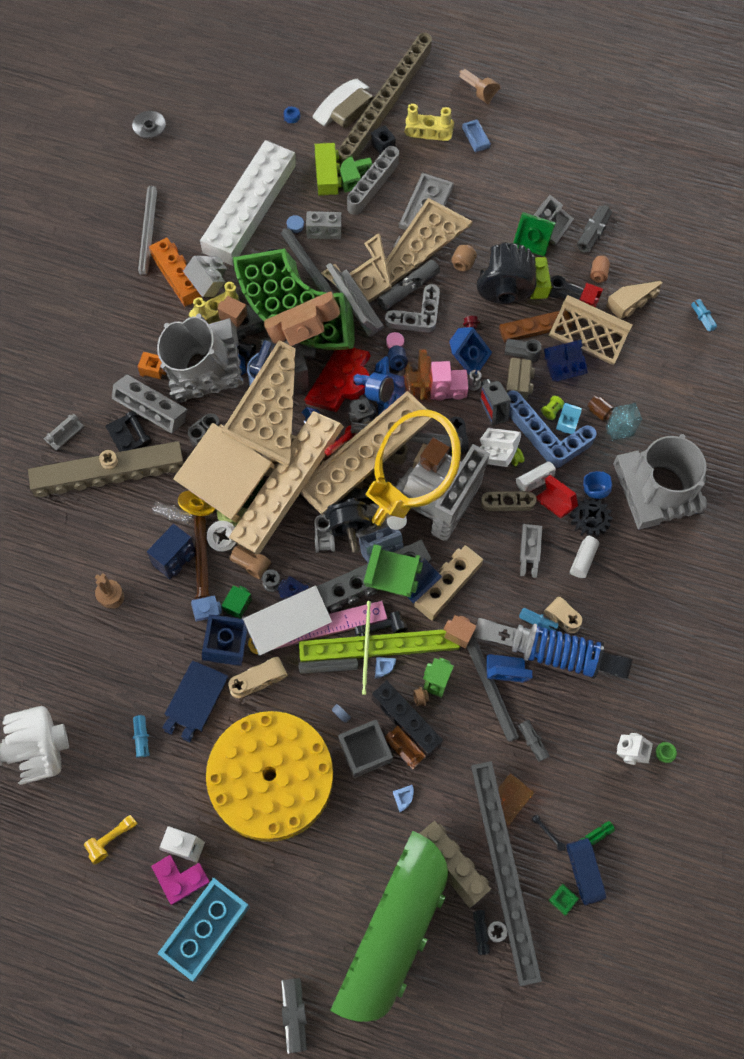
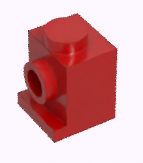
[580,283,603,308]

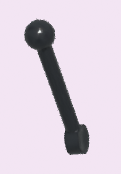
[532,815,565,851]

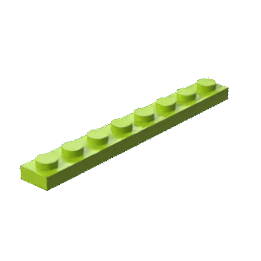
[299,630,460,662]

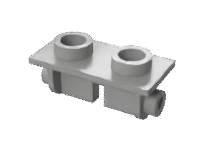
[44,414,84,451]

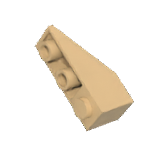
[606,281,662,319]

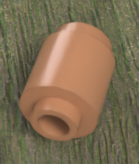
[590,256,610,283]

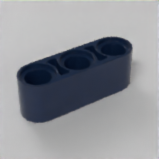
[566,838,606,906]

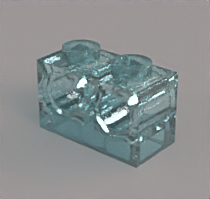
[606,403,642,440]

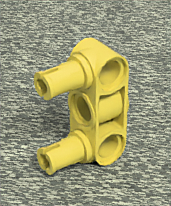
[405,104,454,141]
[189,282,239,324]

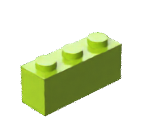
[315,143,341,196]

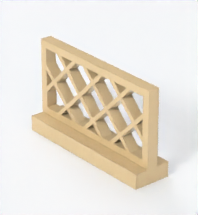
[549,295,632,365]

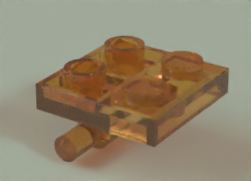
[404,349,432,400]

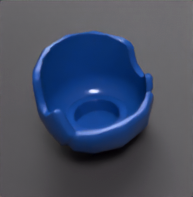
[583,471,612,499]

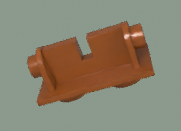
[385,726,426,769]

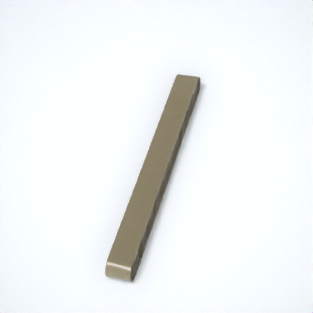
[339,33,432,165]

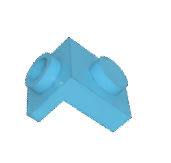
[556,403,582,434]

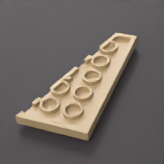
[386,198,473,287]

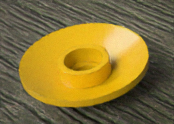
[178,490,215,516]

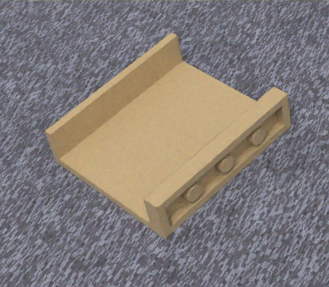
[173,423,276,523]

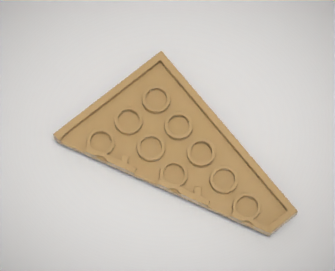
[222,340,296,467]

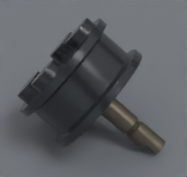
[325,498,371,553]

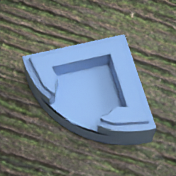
[375,657,396,678]
[393,785,414,812]

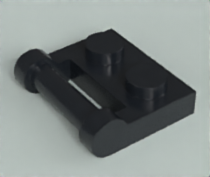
[105,411,152,452]

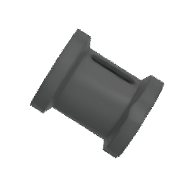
[262,570,281,592]

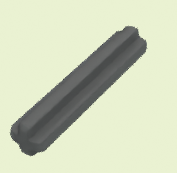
[299,658,358,674]

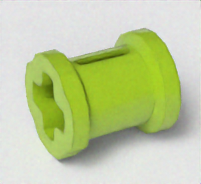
[541,396,565,420]

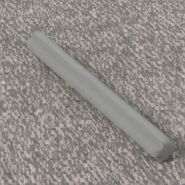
[138,186,157,275]

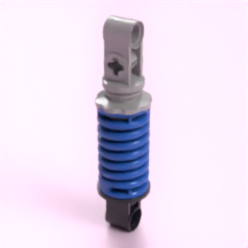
[473,618,633,679]

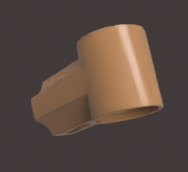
[230,545,271,579]

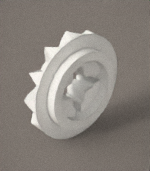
[207,521,236,552]

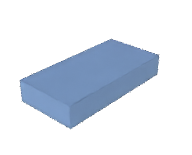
[462,119,491,152]

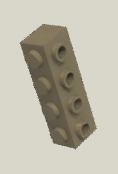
[419,821,491,908]

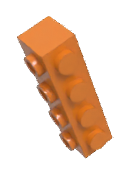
[149,238,203,307]

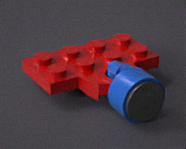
[304,348,394,412]

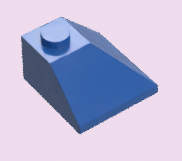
[449,327,492,376]

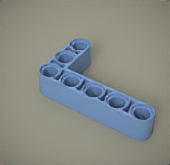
[507,391,596,468]

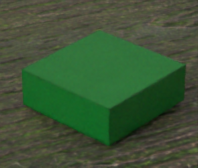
[548,884,579,916]

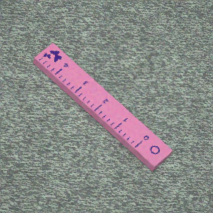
[273,601,387,650]

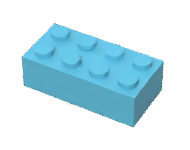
[158,878,250,982]

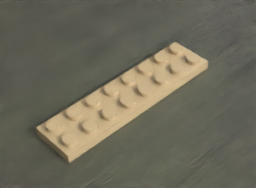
[300,391,433,516]
[229,411,344,555]

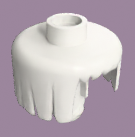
[0,706,69,785]

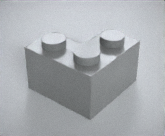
[183,256,227,297]

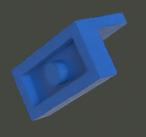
[487,654,532,683]

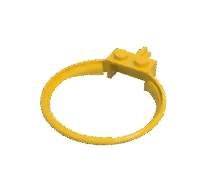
[366,410,461,526]

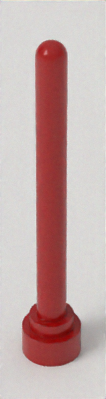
[325,424,357,456]

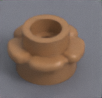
[413,687,429,706]

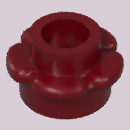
[463,316,480,329]

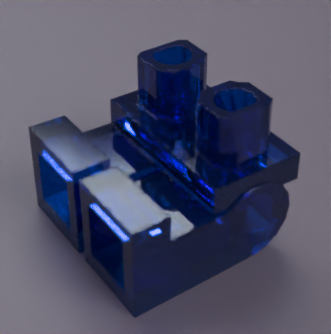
[543,340,588,381]

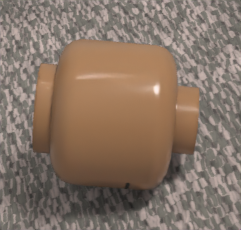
[452,245,477,271]

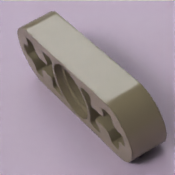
[481,491,536,511]

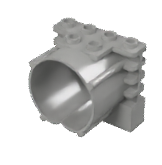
[157,314,243,402]
[613,434,707,530]
[403,444,490,541]

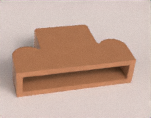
[264,291,340,346]

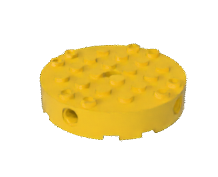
[206,711,333,842]

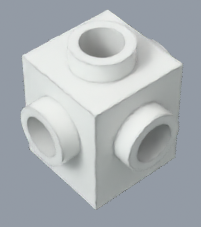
[617,733,653,765]

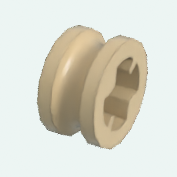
[99,450,118,469]

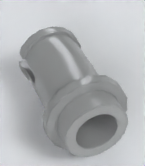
[468,370,481,391]

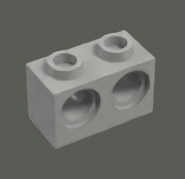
[306,211,341,239]

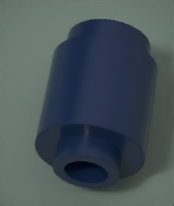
[388,345,408,371]

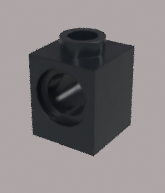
[371,125,396,155]

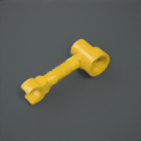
[84,815,137,864]

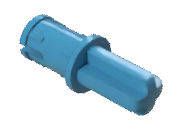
[691,299,717,332]
[519,608,559,632]
[133,715,150,758]

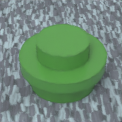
[656,742,677,763]

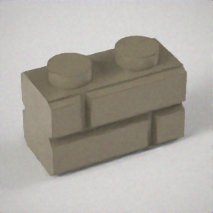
[506,358,535,401]

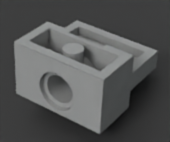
[534,195,574,246]

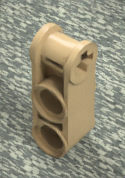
[229,657,287,699]

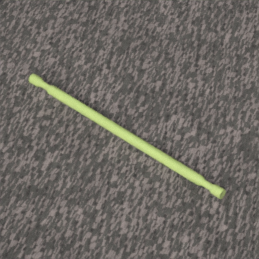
[362,601,371,695]

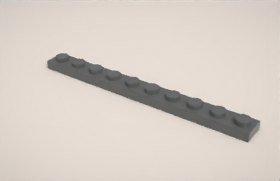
[471,761,542,986]

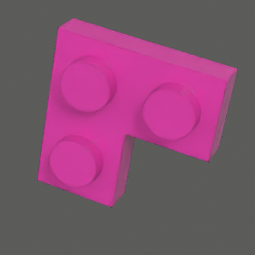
[151,855,210,905]

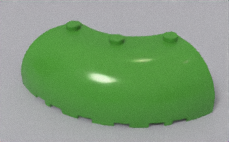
[233,249,355,350]
[330,831,448,1022]

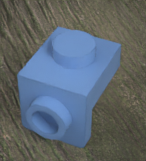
[191,596,222,621]

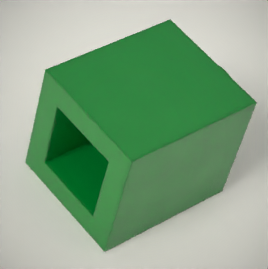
[222,585,252,619]

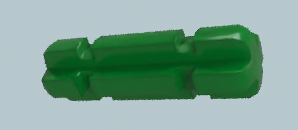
[580,821,615,846]

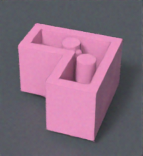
[429,361,468,400]

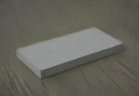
[399,173,454,230]

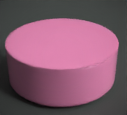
[386,332,404,349]

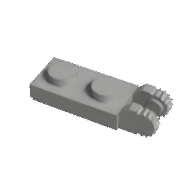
[520,524,542,578]

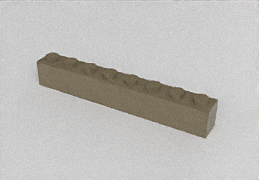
[28,441,184,497]

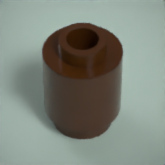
[587,395,615,422]

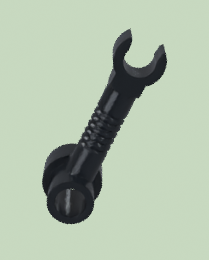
[354,611,409,637]

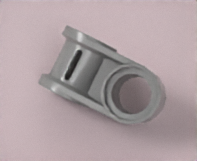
[315,514,335,553]

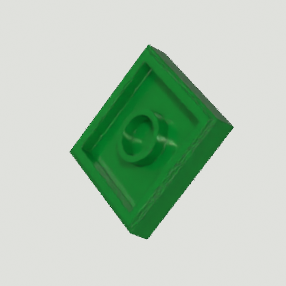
[513,212,556,257]

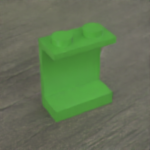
[364,544,423,598]

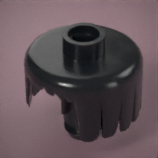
[476,242,537,304]

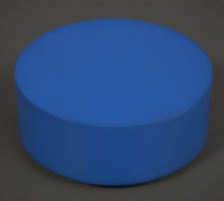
[284,106,300,123]

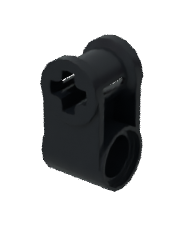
[447,416,469,454]

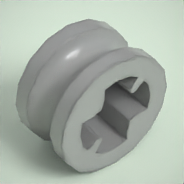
[487,921,507,943]

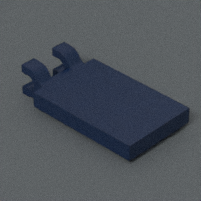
[163,660,229,743]

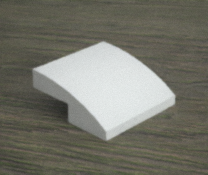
[480,428,521,467]

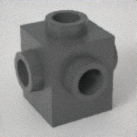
[348,398,376,423]

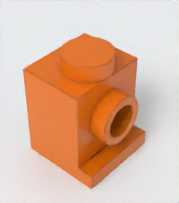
[137,352,166,379]

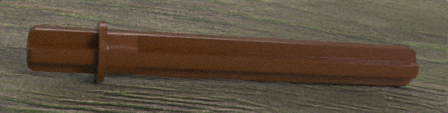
[194,516,211,600]

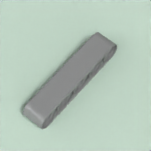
[347,146,399,215]

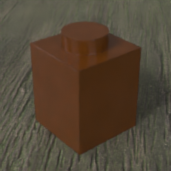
[420,437,450,473]

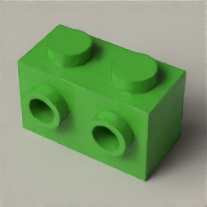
[423,658,453,698]

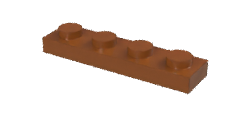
[499,310,572,343]

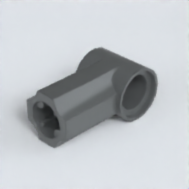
[504,339,541,363]

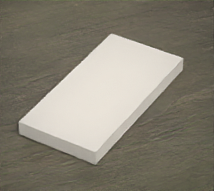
[243,586,332,655]

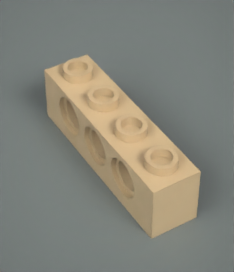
[414,545,483,621]

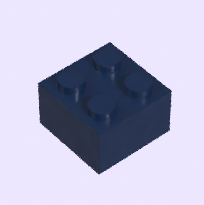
[147,523,195,579]
[202,614,248,666]

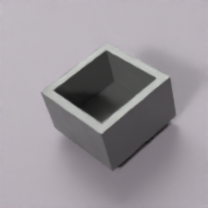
[338,719,393,778]

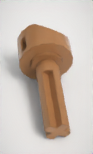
[459,69,501,104]
[95,573,124,609]

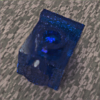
[278,576,309,600]

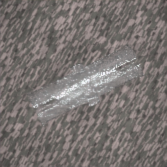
[152,501,192,525]

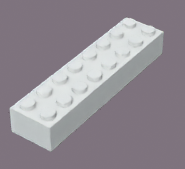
[200,140,296,266]

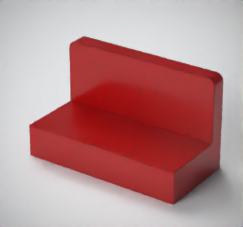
[536,475,578,518]

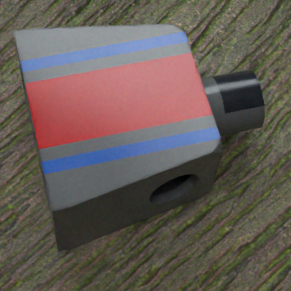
[481,379,511,426]

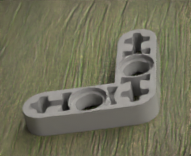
[385,284,440,332]

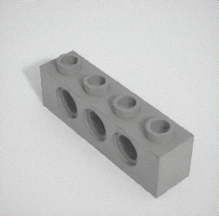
[112,375,187,433]

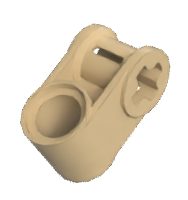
[544,597,582,634]

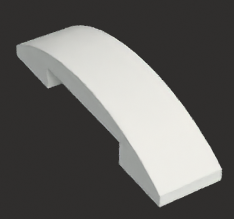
[313,79,369,127]

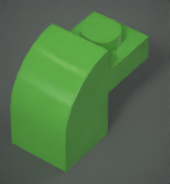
[340,157,372,193]

